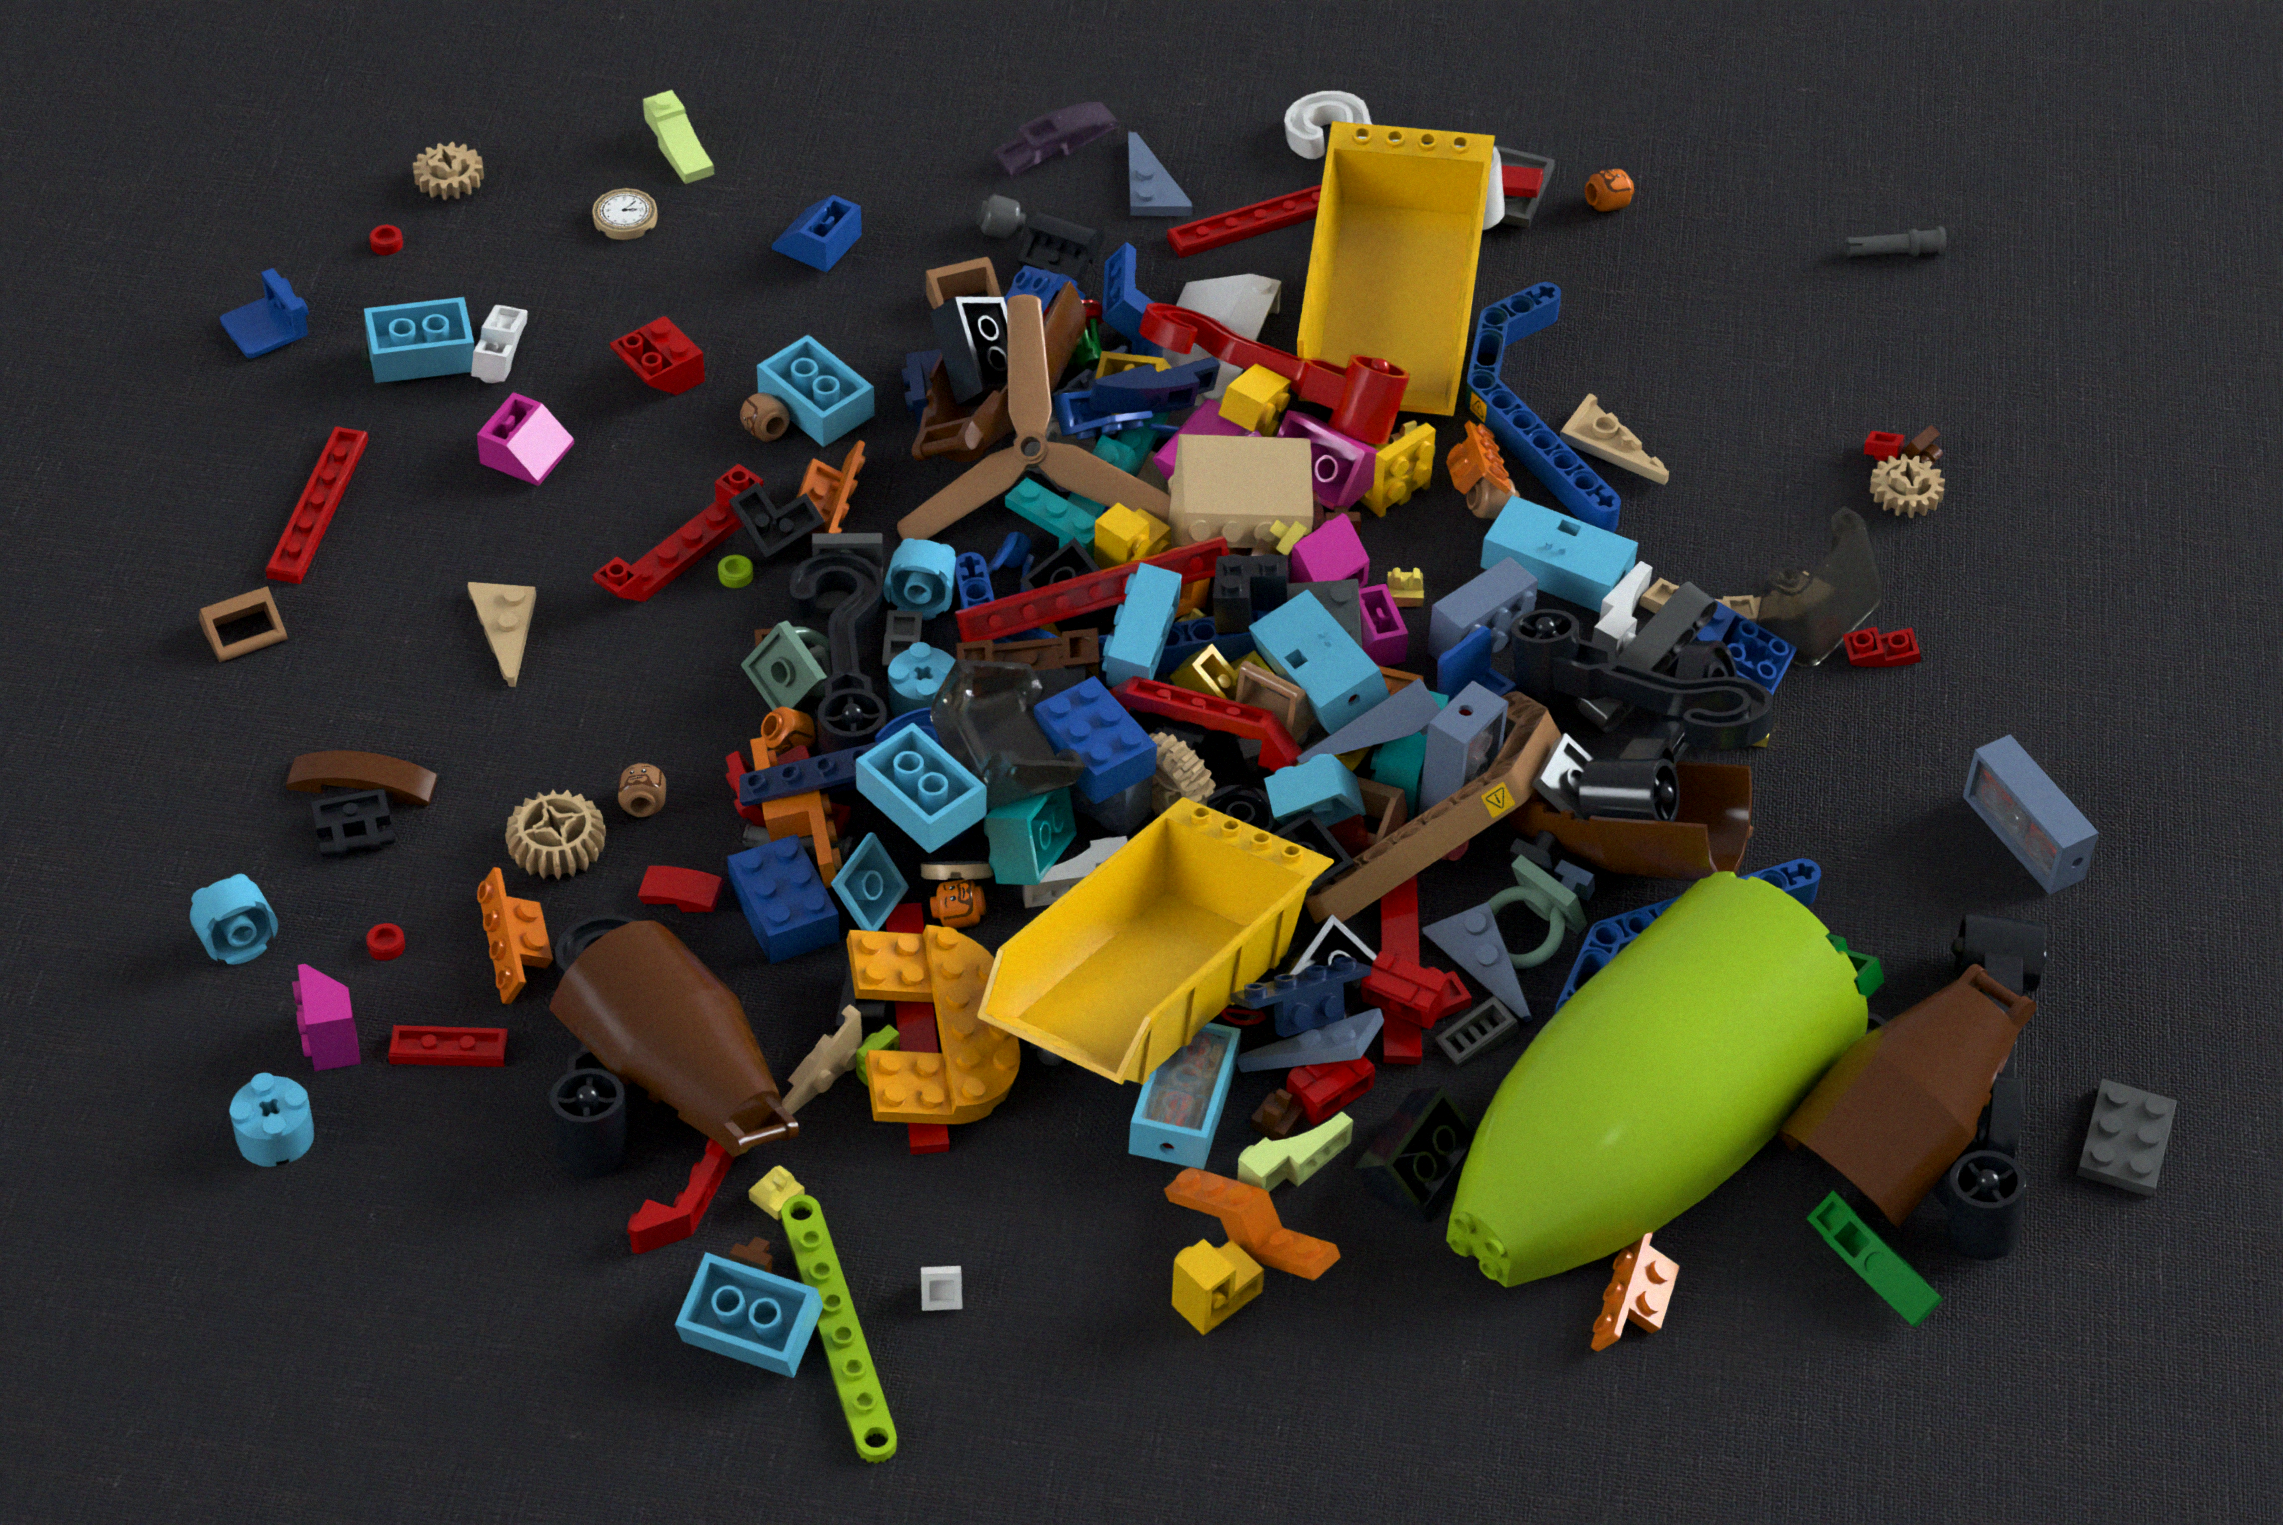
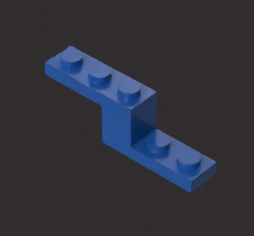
[1102,242,1164,358]

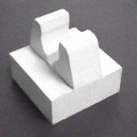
[921,1266,962,1311]

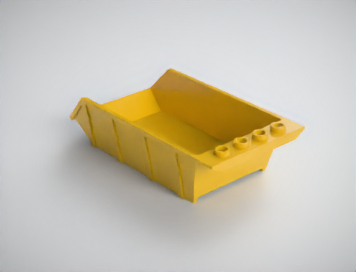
[1297,121,1495,416]
[977,797,1334,1085]

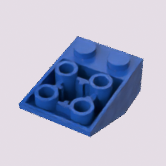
[1670,597,1797,695]

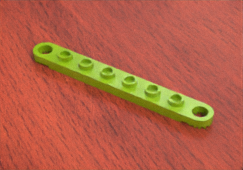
[781,1194,897,1464]

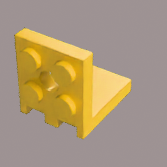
[1359,422,1436,518]

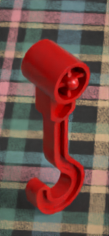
[1139,303,1410,444]

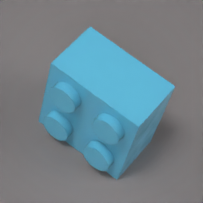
[1264,754,1366,829]

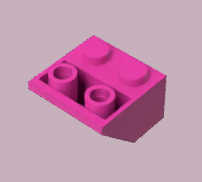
[477,392,574,486]
[1290,513,1370,589]
[1359,584,1409,667]
[292,964,361,1071]

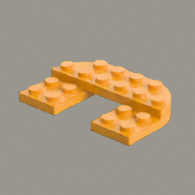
[846,925,1020,1124]

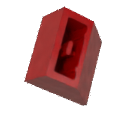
[610,316,705,395]

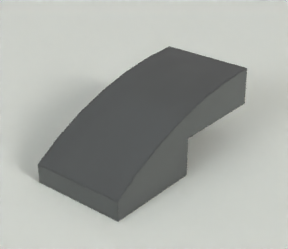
[882,610,923,669]

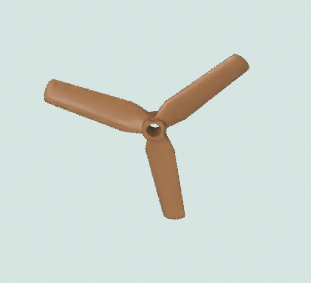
[897,294,1171,540]

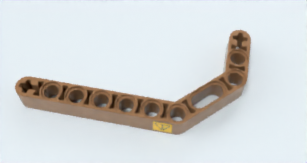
[1303,691,1562,924]

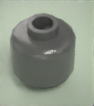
[976,194,1025,240]

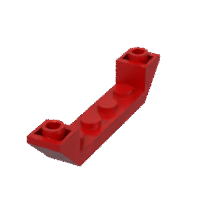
[592,463,764,602]
[1108,676,1303,772]
[627,1137,735,1254]

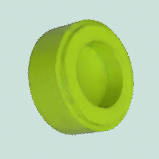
[718,555,753,588]

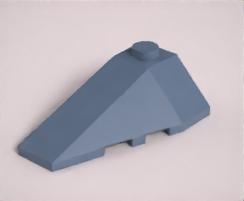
[1297,678,1441,764]

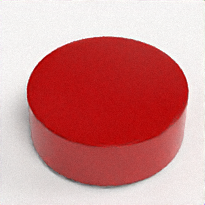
[369,225,403,255]
[366,923,405,961]

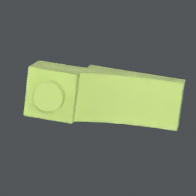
[643,90,714,184]
[1237,1112,1353,1193]

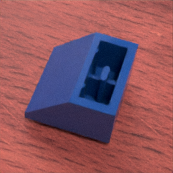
[772,195,862,272]

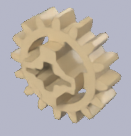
[413,142,484,200]
[1870,454,1945,518]

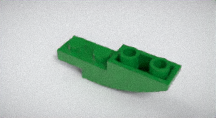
[1806,1191,1943,1328]

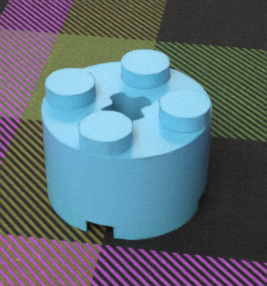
[883,538,957,620]
[888,642,960,718]
[190,874,278,965]
[230,1073,314,1167]

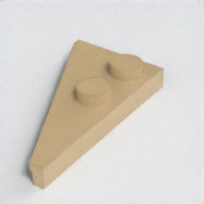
[1560,393,1669,485]
[468,582,536,687]
[782,1004,862,1115]

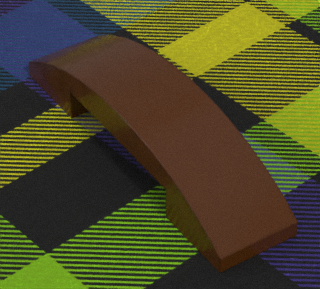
[956,628,1100,681]
[286,750,437,806]

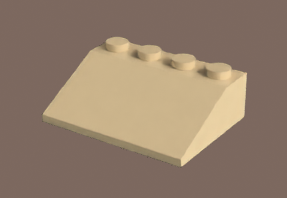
[1168,434,1314,548]

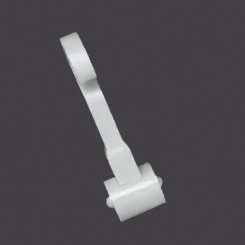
[1284,91,1505,230]

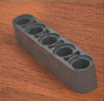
[1578,582,1718,733]

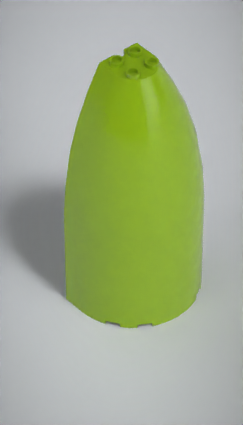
[1446,871,1868,1288]

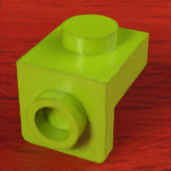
[856,1024,900,1086]

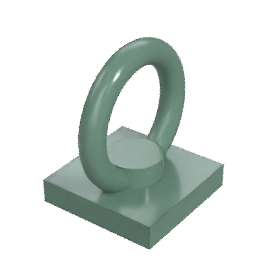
[741,621,830,710]
[1488,854,1587,969]

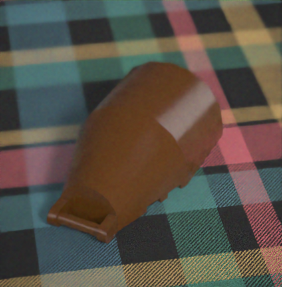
[912,281,1086,462]
[1504,761,1752,881]
[549,920,799,1157]
[1776,964,2037,1228]

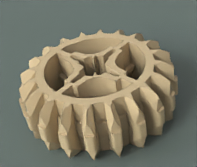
[1149,732,1216,815]
[505,789,606,880]

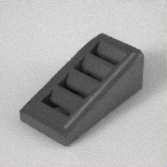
[1435,995,1519,1068]

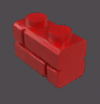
[1360,951,1450,1029]
[1286,1055,1375,1126]

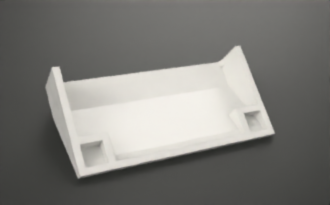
[1163,274,1281,427]

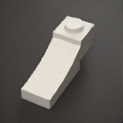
[471,305,528,383]
[1592,561,1652,658]
[1023,836,1128,908]

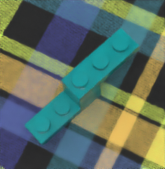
[1067,412,1171,518]
[1005,478,1125,604]

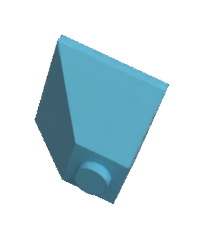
[831,833,909,931]

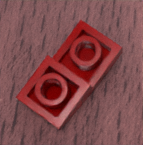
[1842,627,1921,667]
[637,866,725,912]

